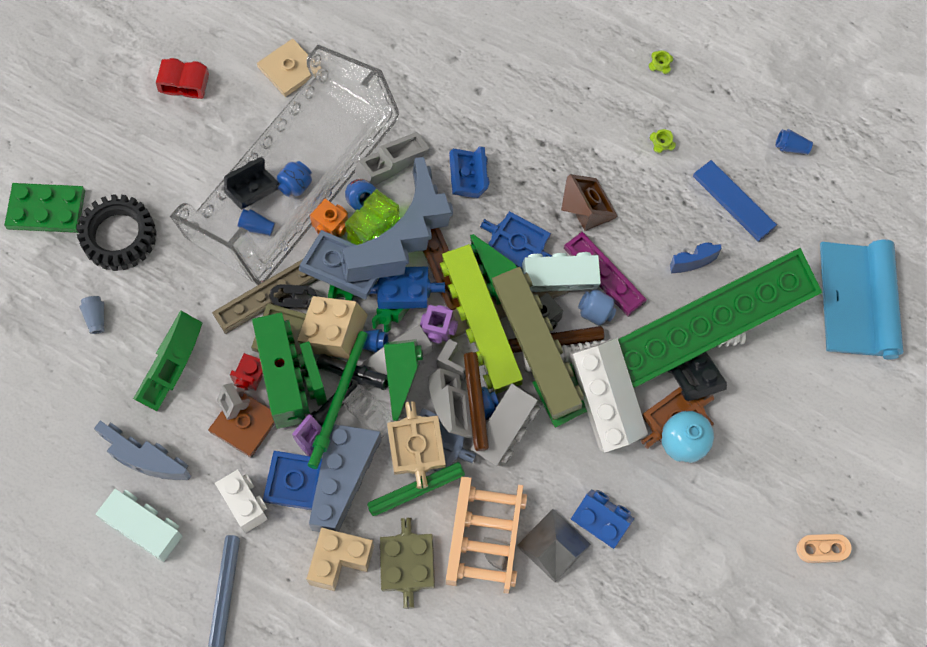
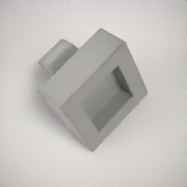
[217,383,250,420]

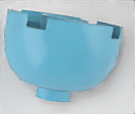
[661,411,714,463]

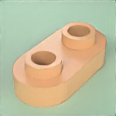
[796,534,851,563]

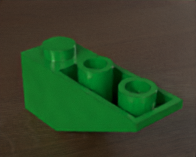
[470,234,517,305]

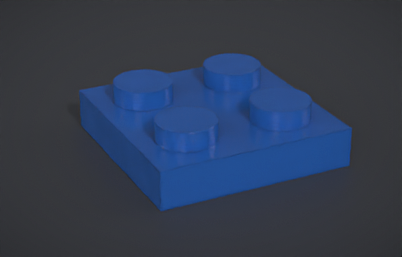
[263,451,322,510]

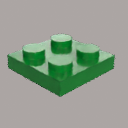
[297,341,327,406]

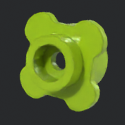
[648,50,673,74]
[649,129,676,153]

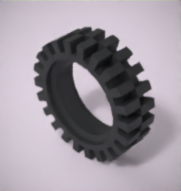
[77,194,157,271]

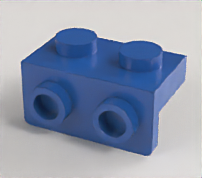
[449,146,490,199]
[571,489,634,549]

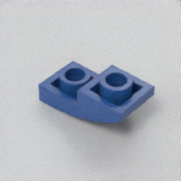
[670,242,722,274]

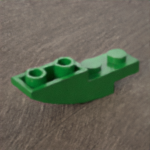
[133,310,203,411]

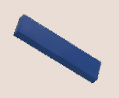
[693,160,777,242]

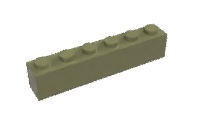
[492,267,584,420]

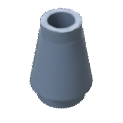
[79,296,105,334]

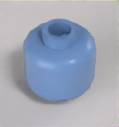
[578,289,616,326]

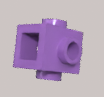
[420,305,458,343]

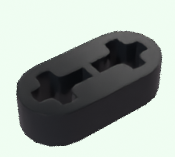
[269,284,317,308]

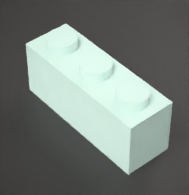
[522,252,600,292]
[95,489,183,562]

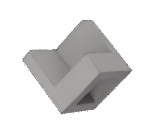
[437,339,466,381]

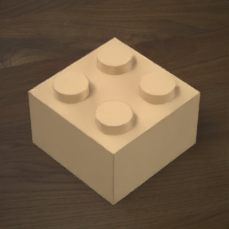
[297,296,368,359]

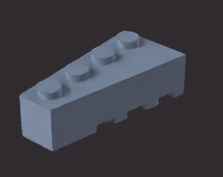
[309,424,382,532]

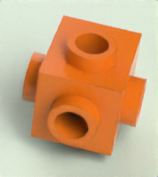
[310,199,349,237]

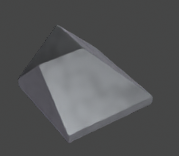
[517,509,591,582]

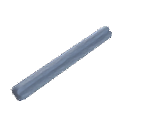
[208,535,240,647]

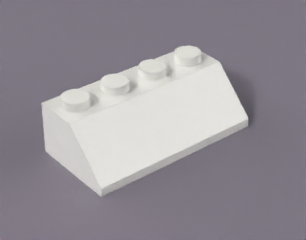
[569,338,648,453]

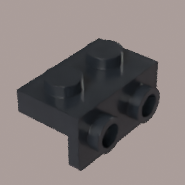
[224,157,280,210]

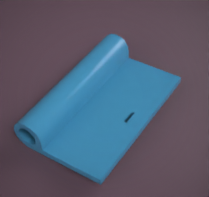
[820,239,904,360]

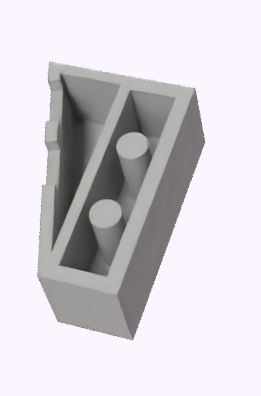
[471,384,542,466]

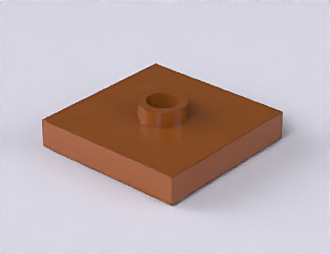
[208,393,275,458]

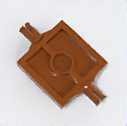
[641,387,714,449]

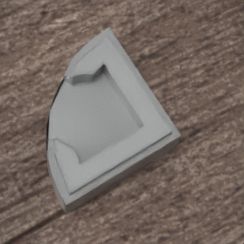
[483,537,509,571]

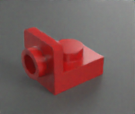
[230,353,263,391]

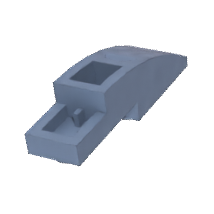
[94,420,191,480]

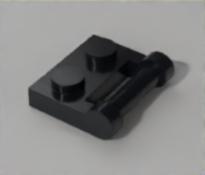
[668,352,727,401]

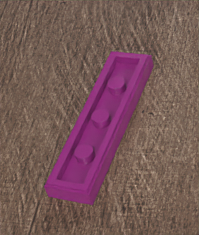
[564,232,647,317]

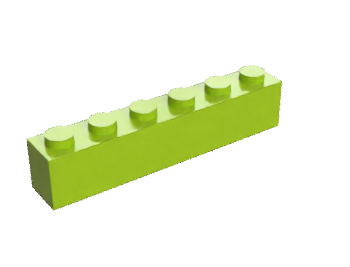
[439,244,523,394]

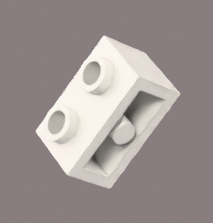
[215,469,268,533]

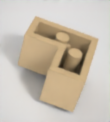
[306,528,374,591]

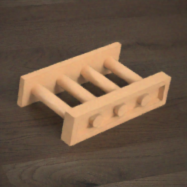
[446,476,527,594]

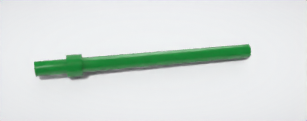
[308,331,368,469]

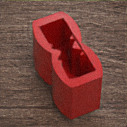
[156,58,209,99]

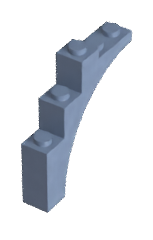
[341,157,453,283]

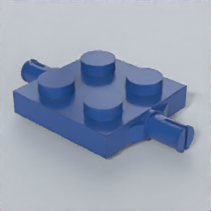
[480,211,552,272]
[370,266,445,309]

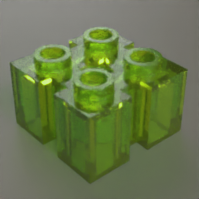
[345,189,400,245]

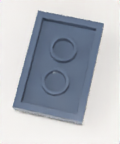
[299,230,378,300]

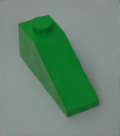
[384,339,423,421]

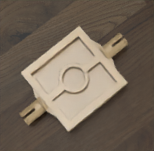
[387,401,446,489]

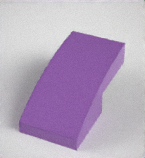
[292,414,322,456]

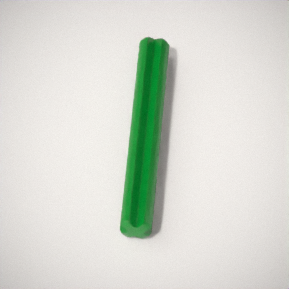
[367,462,465,516]

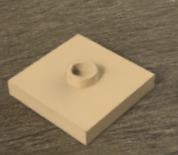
[257,38,321,97]

